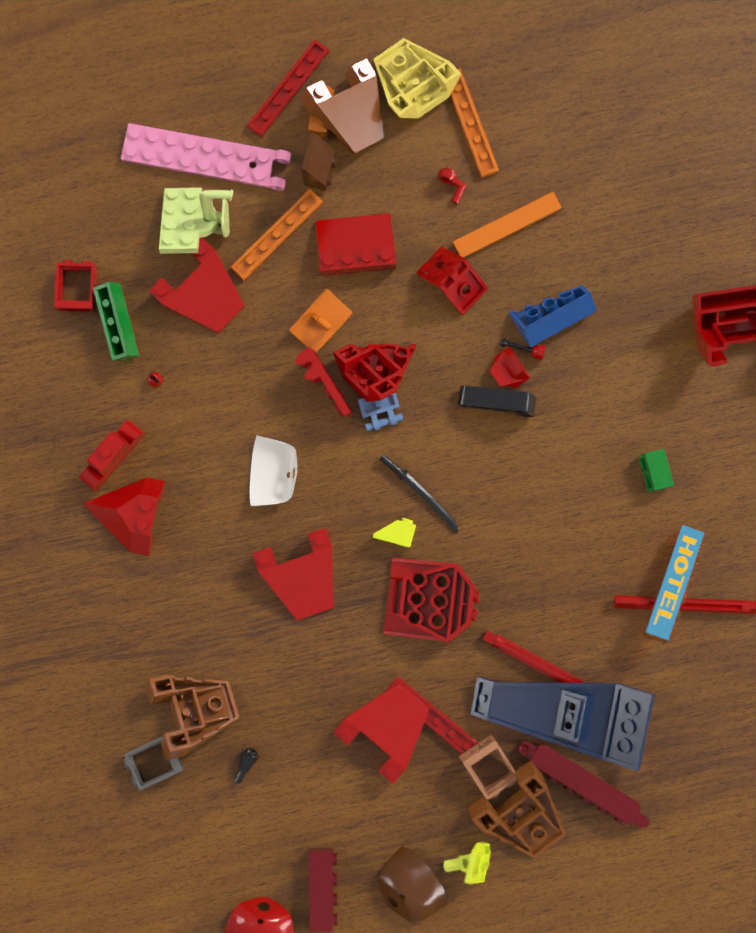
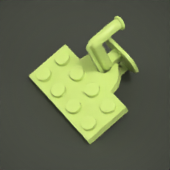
[159,188,233,254]

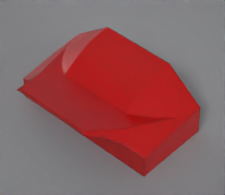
[489,346,532,388]

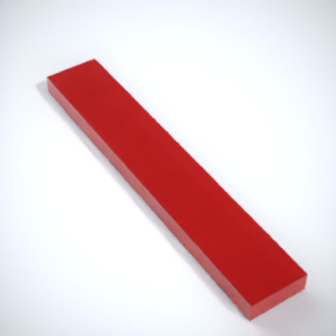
[247,39,330,138]
[386,676,483,766]

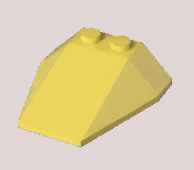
[374,38,461,118]

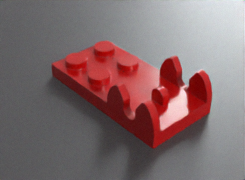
[295,346,354,418]

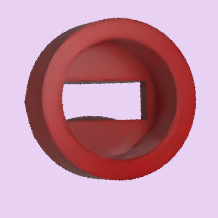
[147,372,163,388]

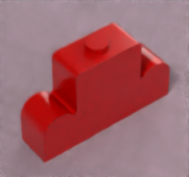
[79,420,146,492]

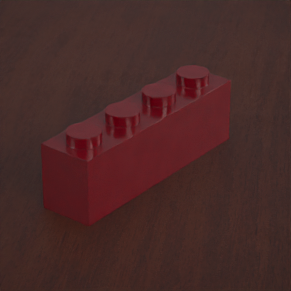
[309,848,338,932]

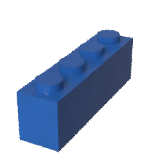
[509,285,597,347]

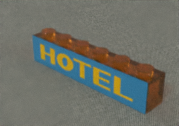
[643,525,705,644]

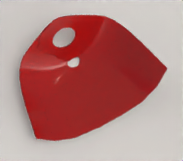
[224,897,293,933]

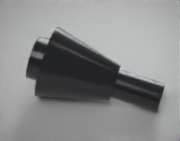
[234,747,260,784]

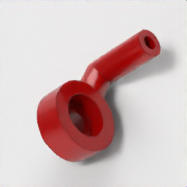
[437,167,466,205]

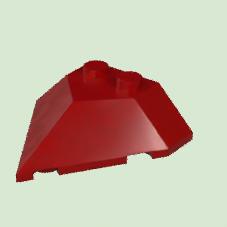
[333,344,416,402]
[82,477,166,556]

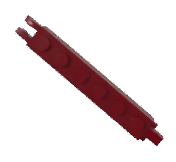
[518,740,650,828]

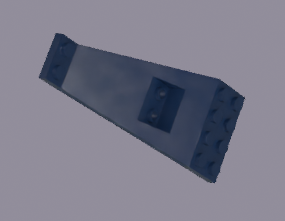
[470,676,655,771]

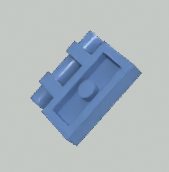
[358,393,404,431]

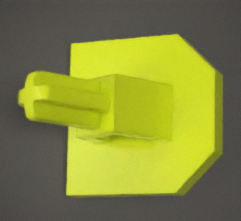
[443,842,491,884]

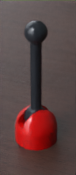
[500,339,546,361]

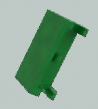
[638,449,674,493]

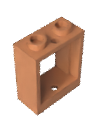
[459,735,517,800]

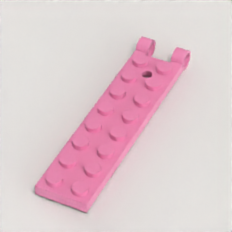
[121,123,291,191]

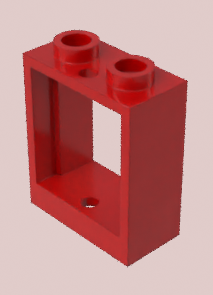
[54,260,98,313]

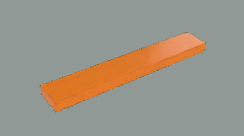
[450,68,499,178]
[230,189,323,281]
[453,192,562,258]

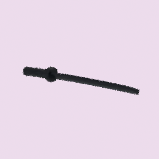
[379,454,458,533]

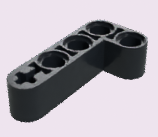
[457,386,537,417]

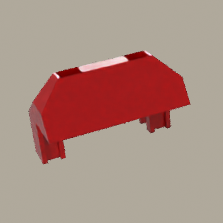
[692,285,756,367]

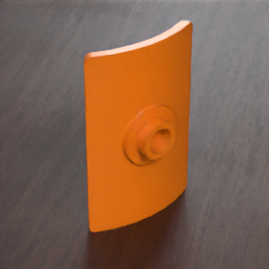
[289,289,353,353]

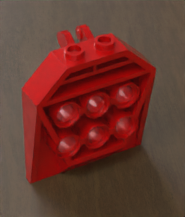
[384,557,480,642]

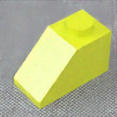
[373,518,416,548]

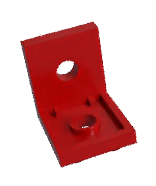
[416,246,489,315]

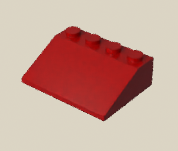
[316,213,396,276]

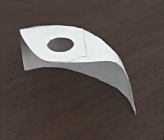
[249,435,297,506]

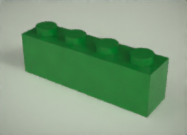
[93,282,139,362]

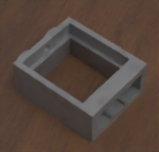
[123,736,185,791]

